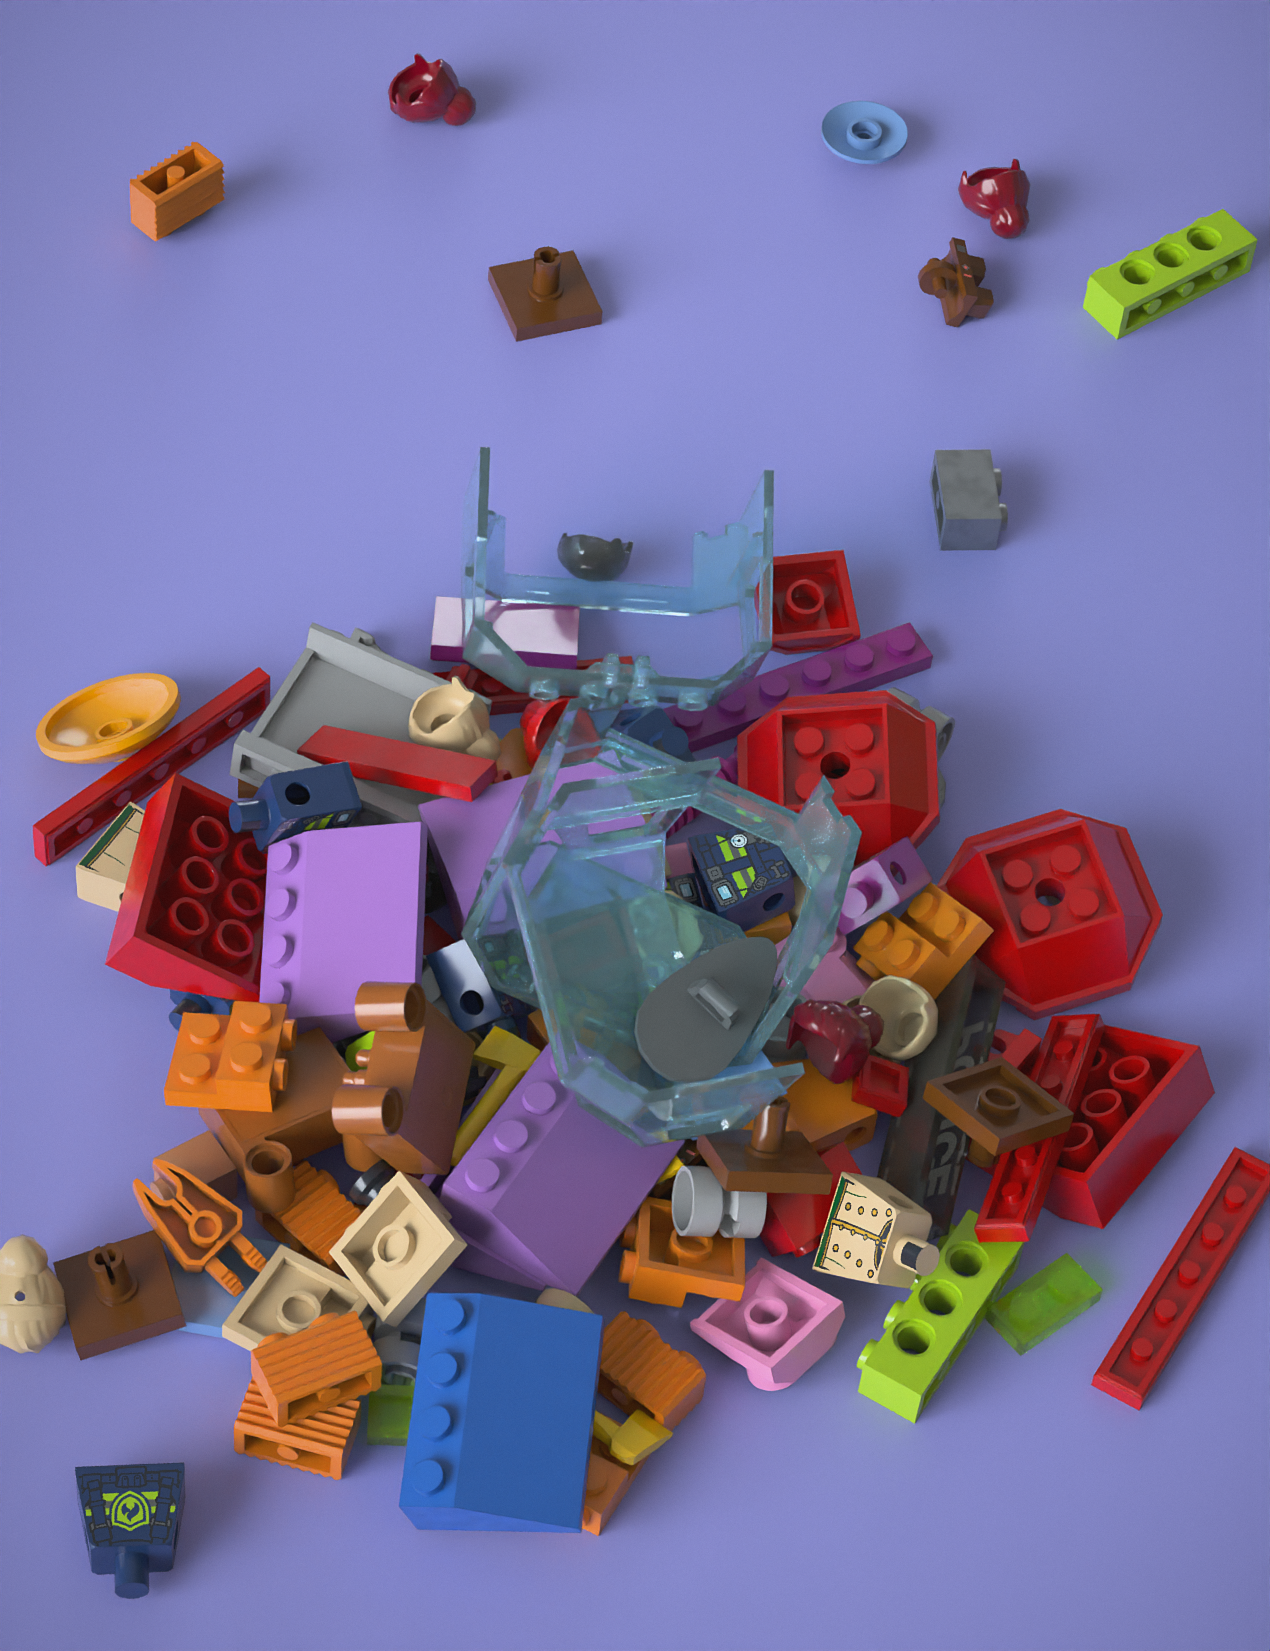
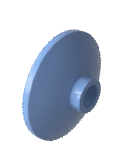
[821,101,908,164]

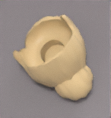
[408,676,501,762]
[0,1234,66,1353]

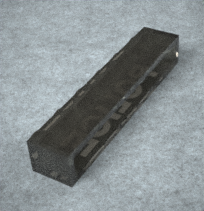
[877,954,1006,1242]

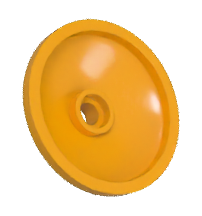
[36,673,181,764]

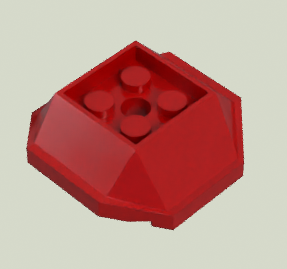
[737,690,940,882]
[937,809,1163,1021]

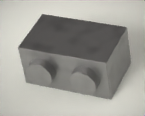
[929,449,1008,551]

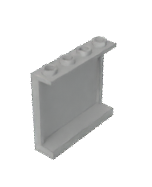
[229,622,492,827]

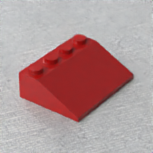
[105,772,268,1002]
[959,1024,1215,1229]

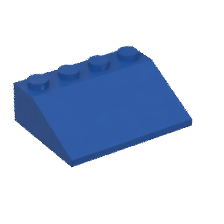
[399,1293,605,1533]

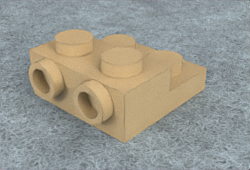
[329,1171,467,1327]
[222,1244,377,1351]

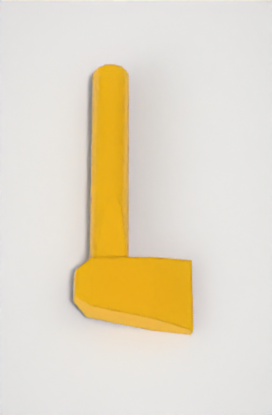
[450,1026,541,1166]
[592,1409,673,1465]

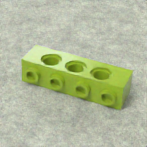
[1083,209,1258,340]
[856,1209,1025,1424]

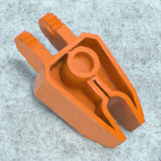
[132,1159,267,1297]

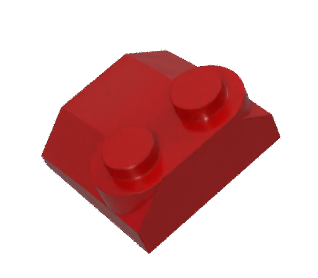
[748,550,861,655]

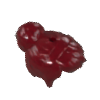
[388,53,476,126]
[958,159,1030,239]
[786,999,884,1084]

